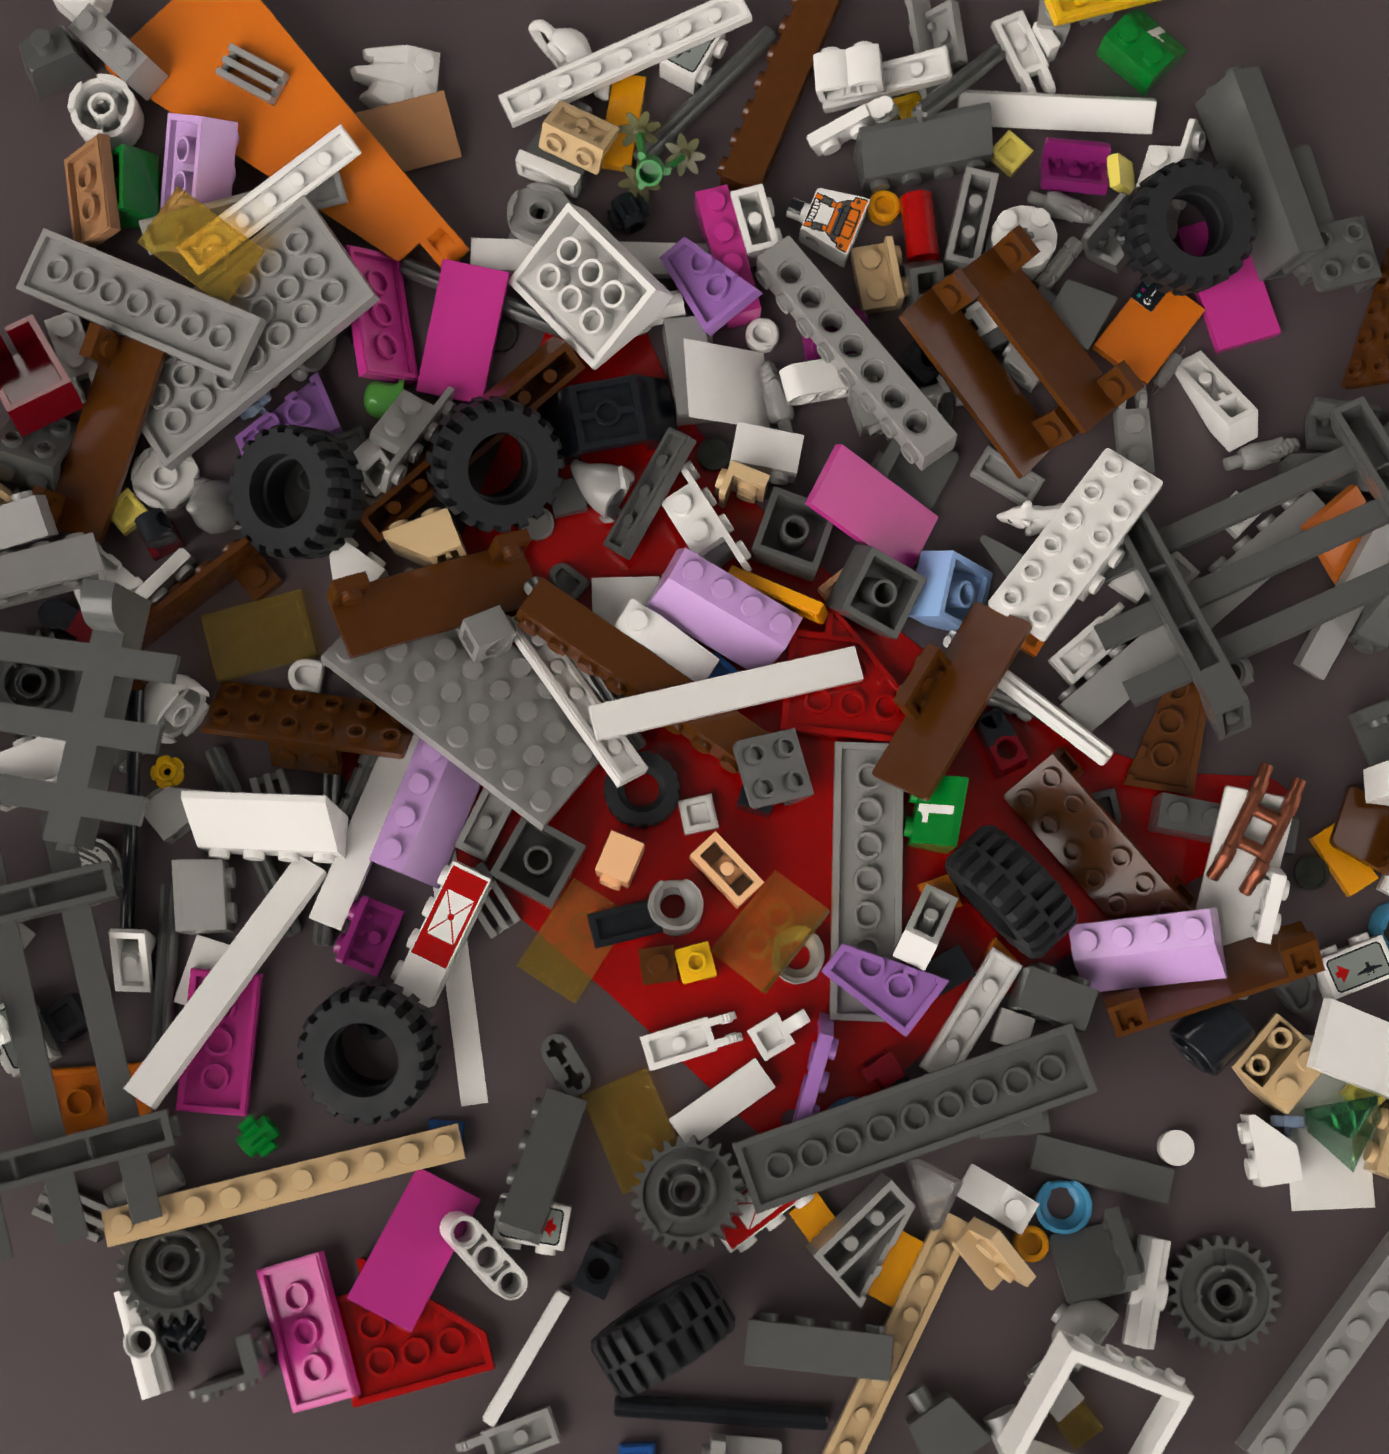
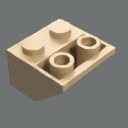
[382,507,468,567]
[1231,1013,1322,1114]

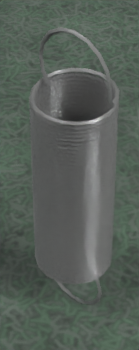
[1152,346,1185,394]

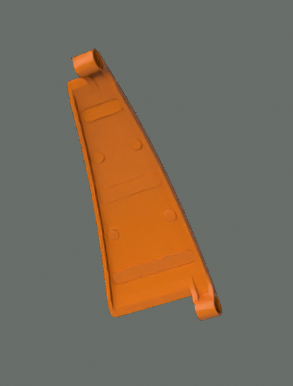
[105,0,471,267]

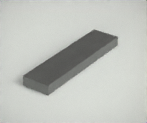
[603,426,697,560]
[1028,1134,1175,1205]

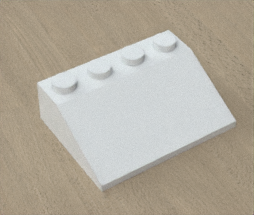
[508,203,674,370]
[181,791,349,863]

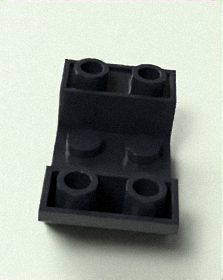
[538,374,678,465]

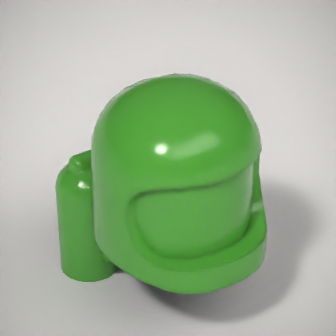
[363,379,405,419]

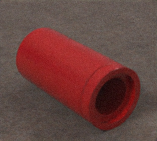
[900,190,940,263]

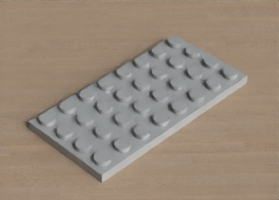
[141,195,380,471]
[321,567,600,831]

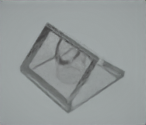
[904,1157,963,1231]

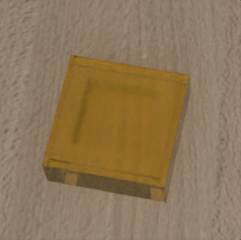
[1051,1401,1104,1451]

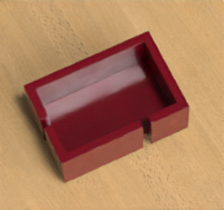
[0,314,84,437]

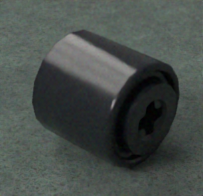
[1169,1002,1256,1076]

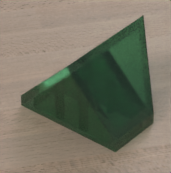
[1304,1096,1379,1172]

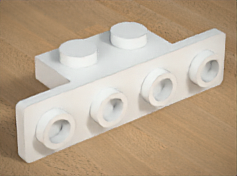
[1136,118,1206,239]
[662,460,752,572]

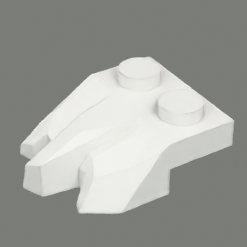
[350,45,440,109]

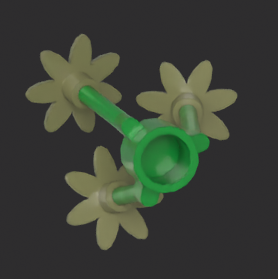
[618,111,706,202]

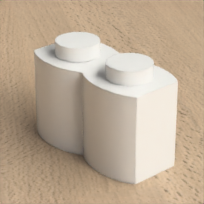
[813,41,885,103]

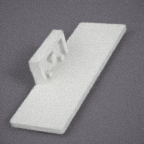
[988,448,1163,642]
[1196,785,1293,1000]

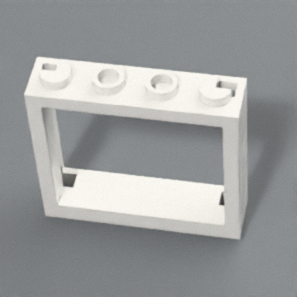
[997,1330,1195,1454]

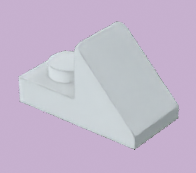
[109,928,157,992]

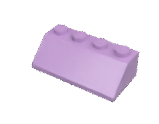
[159,113,239,260]
[646,547,803,670]
[369,738,481,889]
[1069,907,1228,992]

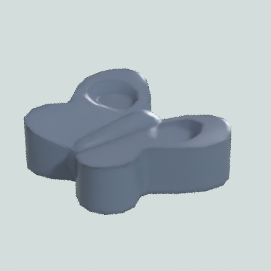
[239,391,272,420]
[1270,1115,1306,1137]

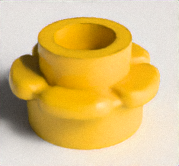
[150,755,185,789]

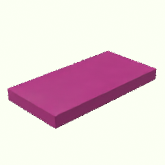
[1175,221,1281,354]
[343,244,419,385]
[416,259,510,404]
[805,444,939,569]
[176,968,263,1117]
[347,1169,481,1333]
[256,1250,361,1413]

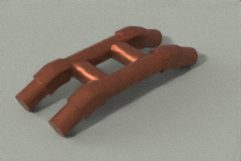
[1206,763,1306,896]

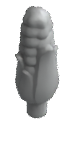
[1026,190,1102,225]
[760,361,794,433]
[1223,436,1301,471]

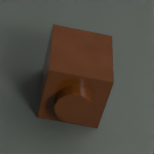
[638,945,678,986]

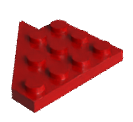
[779,607,906,743]
[336,1257,495,1408]

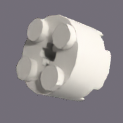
[67,73,144,150]
[985,205,1057,280]

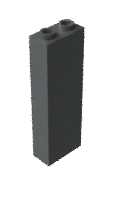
[1195,65,1325,281]

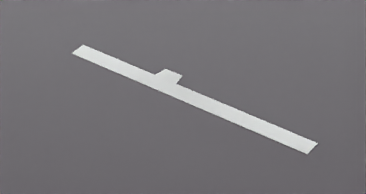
[419,850,488,1107]

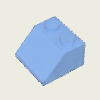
[909,550,993,631]

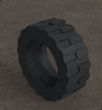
[604,750,680,829]

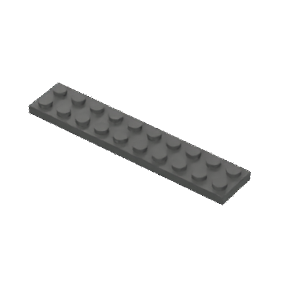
[732,1023,1098,1214]

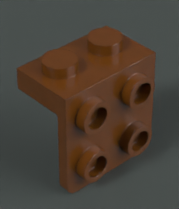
[1329,786,1389,876]

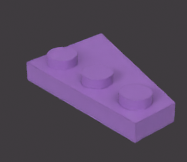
[659,236,763,336]
[235,372,343,455]
[821,943,949,1037]
[792,1012,839,1122]

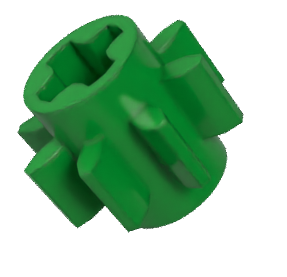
[235,1114,281,1158]

